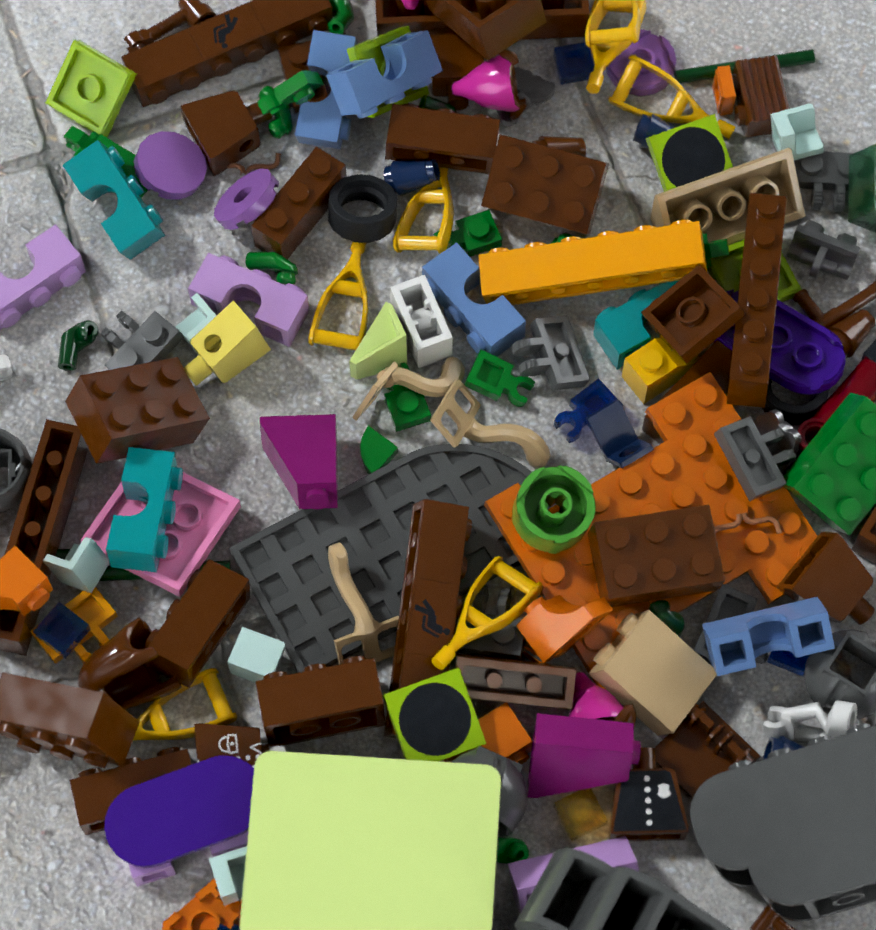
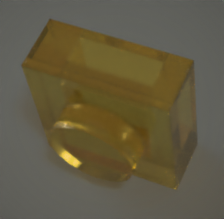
[553,788,608,842]

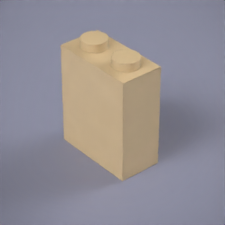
[589,610,717,736]

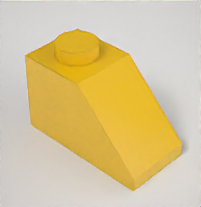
[621,338,700,404]

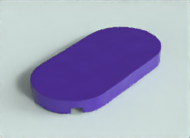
[714,289,845,394]
[105,755,254,868]

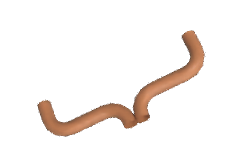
[227,153,281,175]
[714,513,782,534]

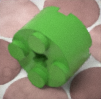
[512,465,595,554]

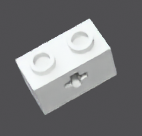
[390,274,453,369]

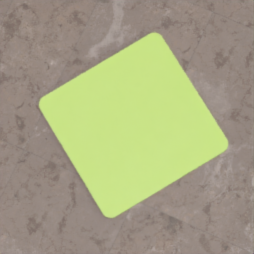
[239,751,501,930]

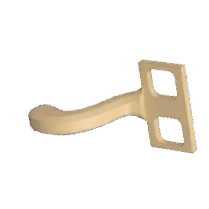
[352,356,465,421]
[430,378,550,469]
[328,542,399,665]

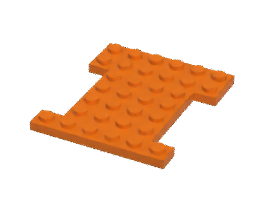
[484,372,818,689]

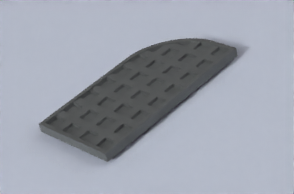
[229,444,556,673]

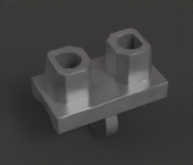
[786,220,861,280]

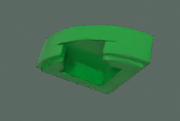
[360,426,398,474]

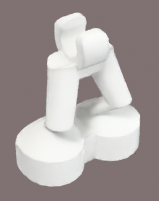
[762,700,857,742]

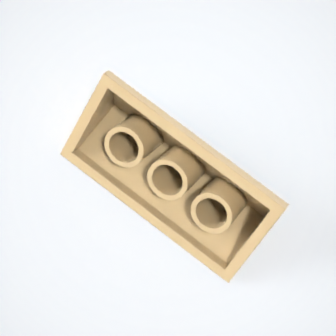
[650,148,806,244]

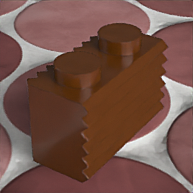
[732,55,789,138]

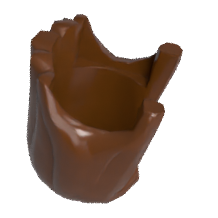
[78,617,182,709]

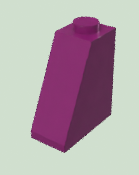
[260,414,338,509]
[527,713,641,798]

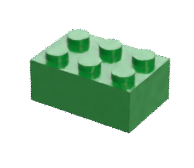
[783,393,876,535]

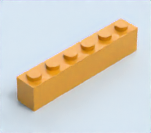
[478,219,707,305]

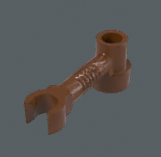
[124,0,217,52]

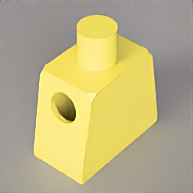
[183,300,271,386]

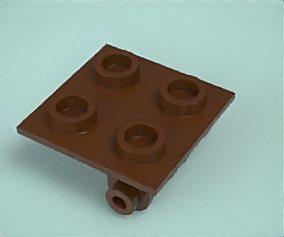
[655,701,760,799]

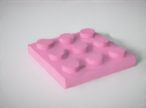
[80,472,241,597]

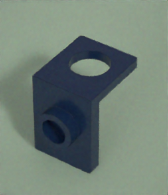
[585,400,654,468]

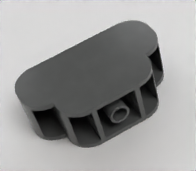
[690,723,876,922]
[514,848,732,930]

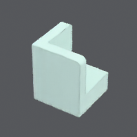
[771,104,824,161]
[175,293,217,354]
[43,537,109,593]
[227,627,285,683]
[209,846,247,906]

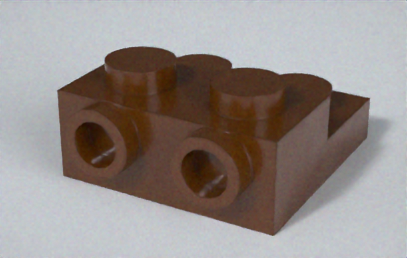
[641,264,746,364]

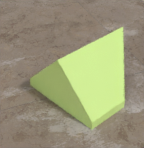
[349,302,407,380]

